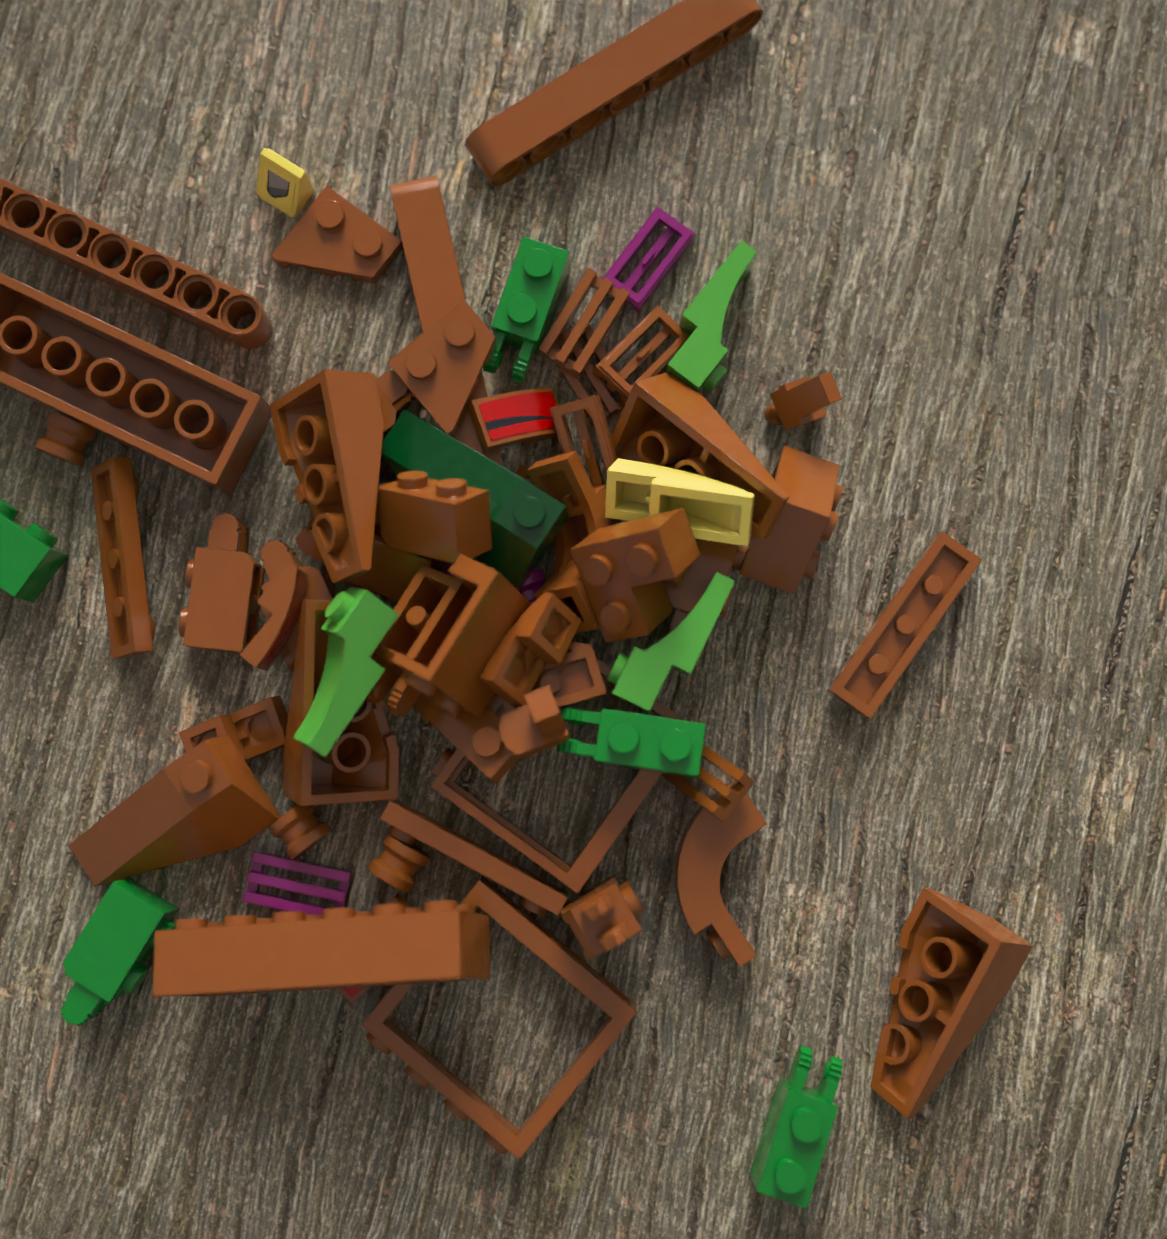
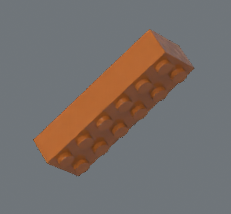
[0,272,272,496]
[153,900,491,997]

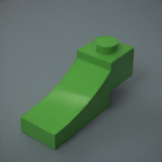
[666,240,757,394]
[607,572,735,712]
[293,587,399,757]

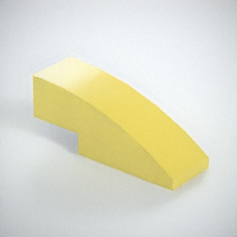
[605,458,755,547]

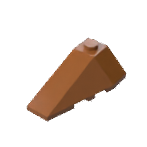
[270,369,384,583]
[601,371,789,539]
[283,600,399,806]
[68,735,281,887]
[870,887,1033,1119]

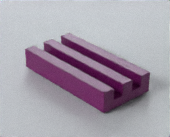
[602,206,695,313]
[242,851,353,915]

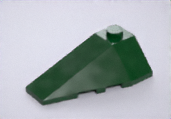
[381,409,569,592]

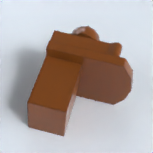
[764,372,842,430]
[499,685,571,759]

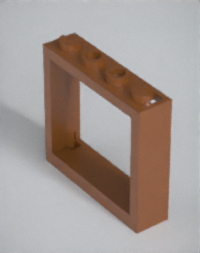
[430,640,685,893]
[361,876,637,1159]

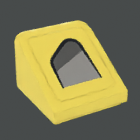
[257,148,314,218]

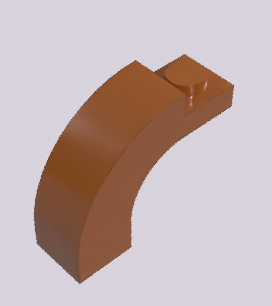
[527,450,617,633]
[674,781,767,967]

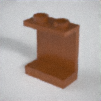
[392,554,532,719]

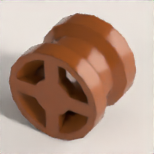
[34,412,97,467]
[268,804,332,861]
[367,833,431,892]

